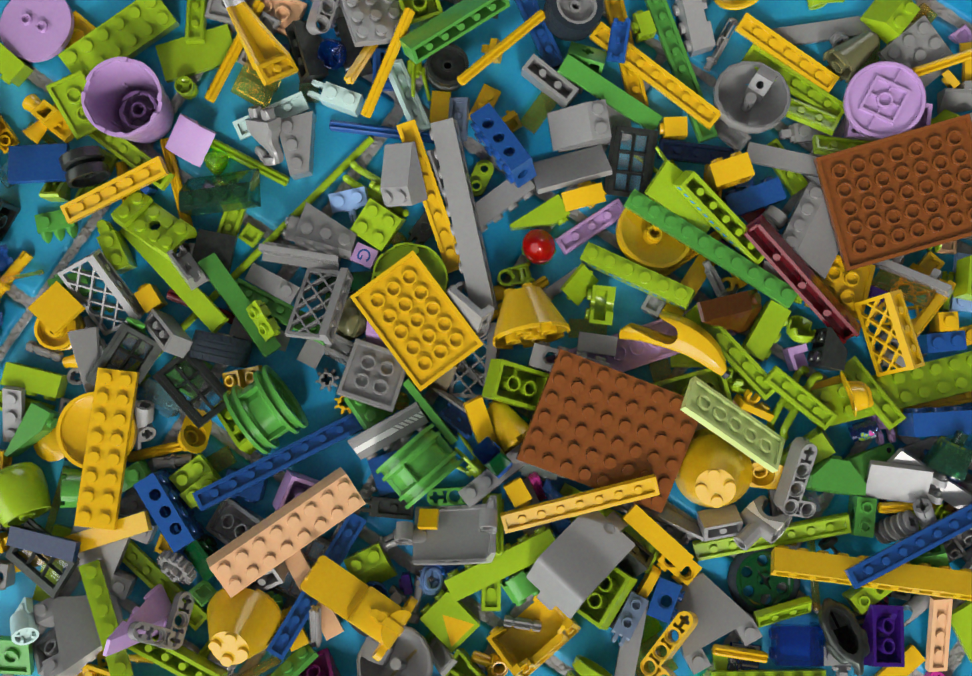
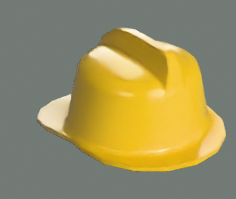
[840,371,874,417]
[177,409,212,454]
[750,460,784,490]

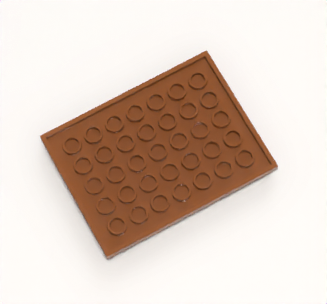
[814,113,972,271]
[516,348,699,513]

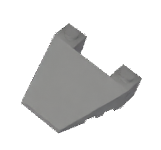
[70,514,158,600]
[670,572,763,675]
[33,594,124,676]

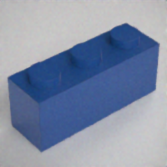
[721,176,787,217]

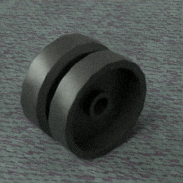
[426,44,469,92]
[59,145,111,189]

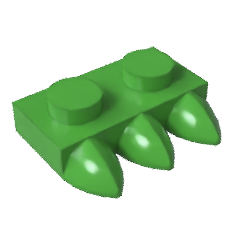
[34,210,78,244]

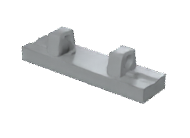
[874,255,953,298]

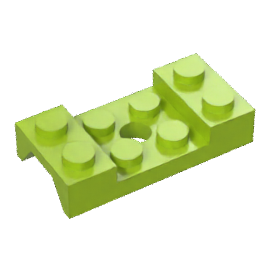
[111,190,197,263]

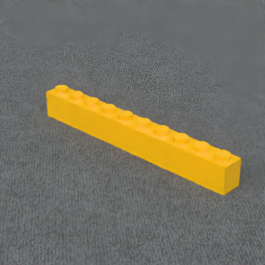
[770,545,972,601]

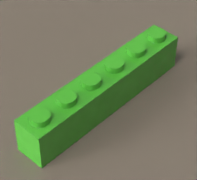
[399,0,510,65]

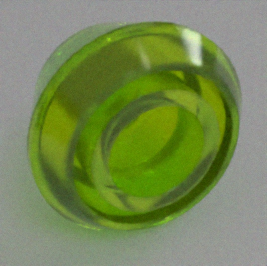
[204,150,229,175]

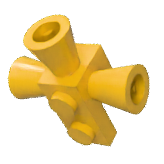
[22,94,74,145]

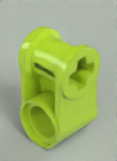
[497,262,535,288]

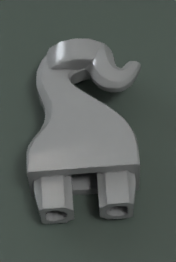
[245,105,284,166]

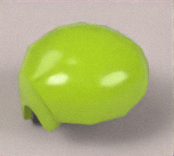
[786,315,816,344]

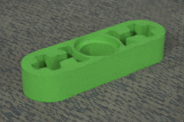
[427,486,481,506]

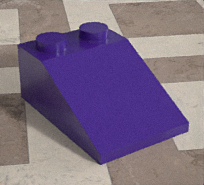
[862,604,905,667]

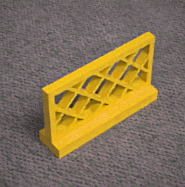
[870,263,957,340]
[854,289,925,377]

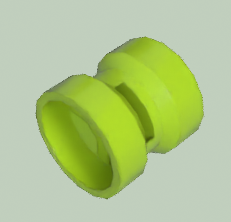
[174,76,199,100]

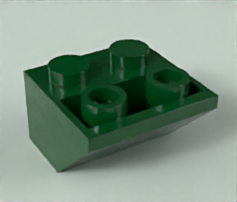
[183,534,218,582]

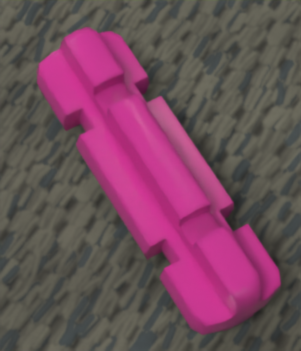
[528,472,547,501]

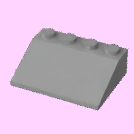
[781,181,839,279]

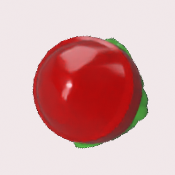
[521,229,556,265]

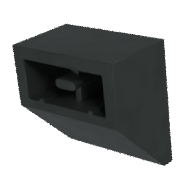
[807,327,848,371]

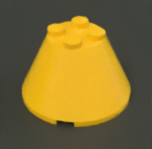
[492,283,570,349]
[675,434,753,508]
[206,588,284,667]

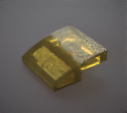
[231,59,282,109]

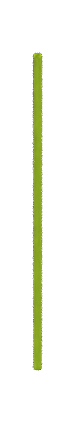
[158,136,374,357]

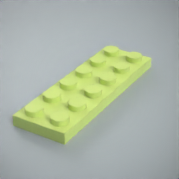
[680,376,786,473]

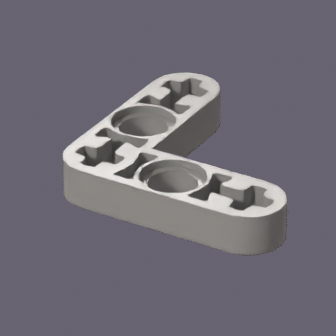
[127,591,195,650]

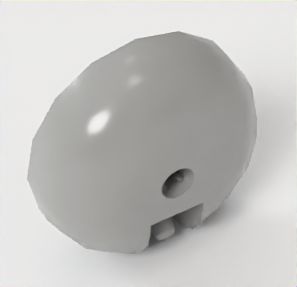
[713,61,791,134]
[357,625,434,676]

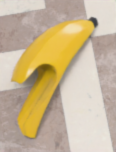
[618,311,731,379]

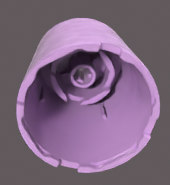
[81,57,174,144]

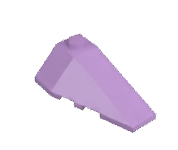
[103,584,172,657]

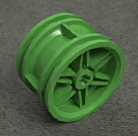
[223,365,309,455]
[375,423,464,509]

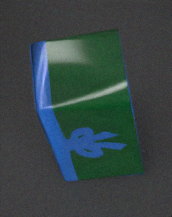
[472,436,514,479]

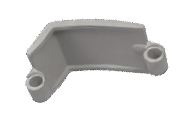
[395,495,498,565]
[526,511,635,619]

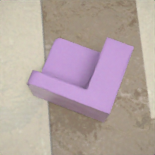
[782,343,808,371]

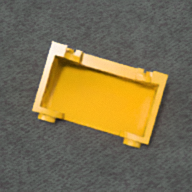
[486,595,581,676]

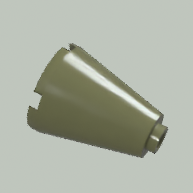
[823,31,879,83]

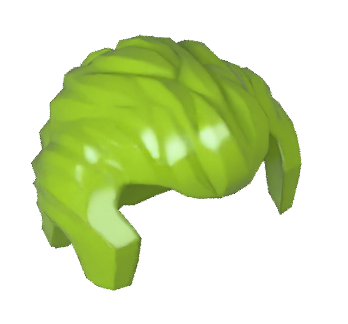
[726,366,755,395]

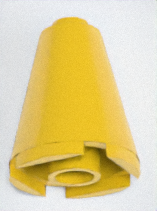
[487,400,529,454]

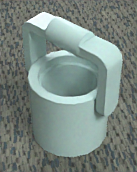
[9,597,39,645]

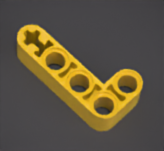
[640,611,698,676]

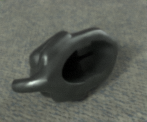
[818,598,870,676]

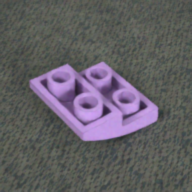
[165,113,216,167]

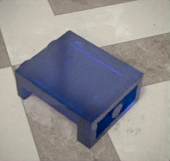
[768,622,824,666]

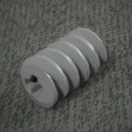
[874,510,919,544]

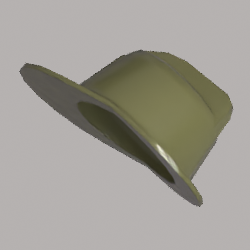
[336,297,367,341]

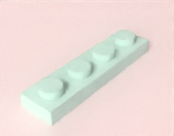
[388,59,431,133]
[232,91,310,140]

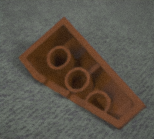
[697,289,762,333]

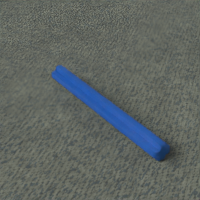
[329,120,435,144]

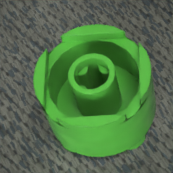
[60,468,82,508]
[500,564,540,606]

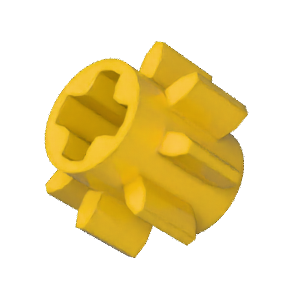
[334,396,352,414]

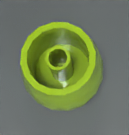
[0,462,52,528]

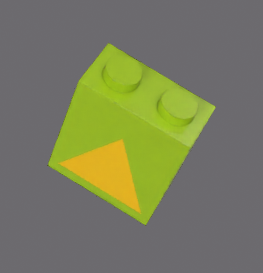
[419,589,480,653]

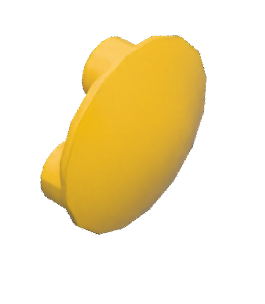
[34,426,66,462]

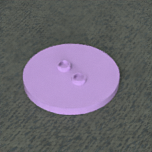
[0,0,74,63]
[843,61,926,140]

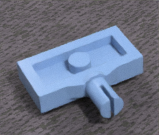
[328,186,369,223]

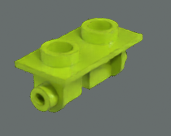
[246,300,281,342]

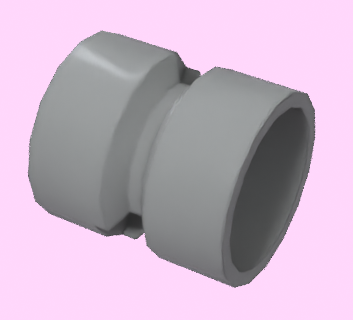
[762,205,789,232]

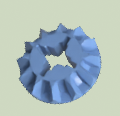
[417,565,444,595]

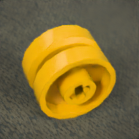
[34,314,85,351]

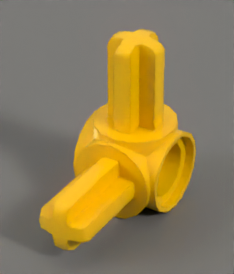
[471,650,508,676]

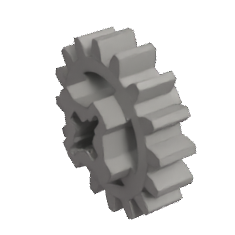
[156,550,197,585]

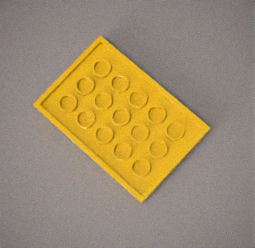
[350,251,484,392]

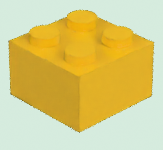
[705,151,755,192]

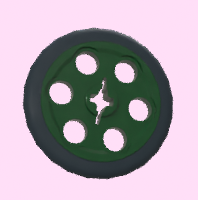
[727,547,800,615]

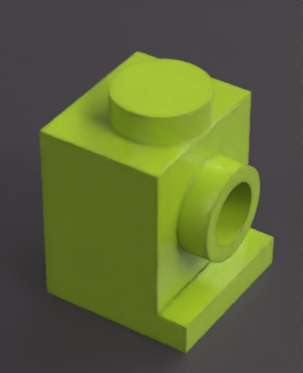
[631,10,657,44]

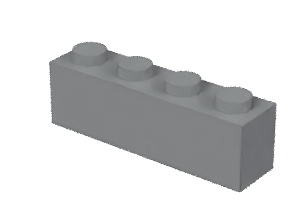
[475,180,535,233]

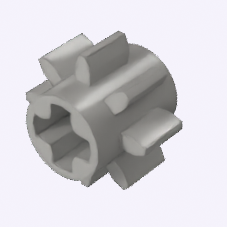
[315,368,340,391]

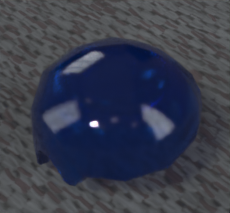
[318,38,347,70]

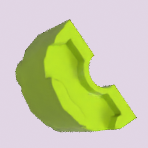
[585,285,616,325]

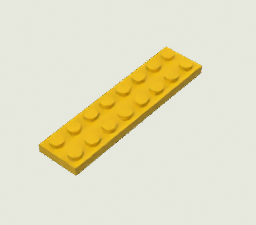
[74,367,140,530]

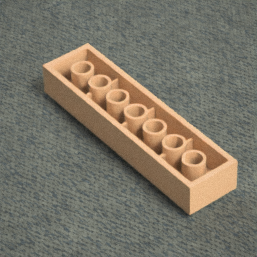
[206,467,366,598]

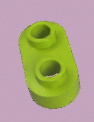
[470,160,494,197]

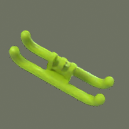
[342,161,409,217]
[766,366,823,440]

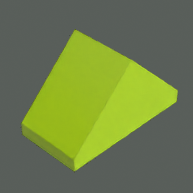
[39,182,71,202]

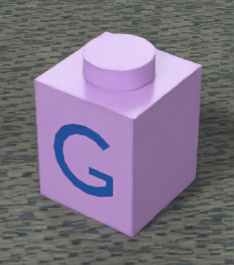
[350,242,381,270]

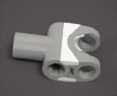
[733,495,792,551]

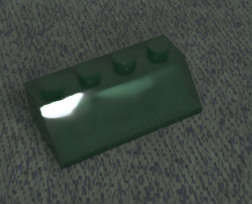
[179,168,261,216]

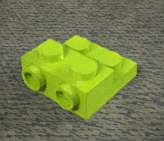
[168,453,222,510]

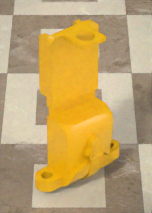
[300,555,418,662]

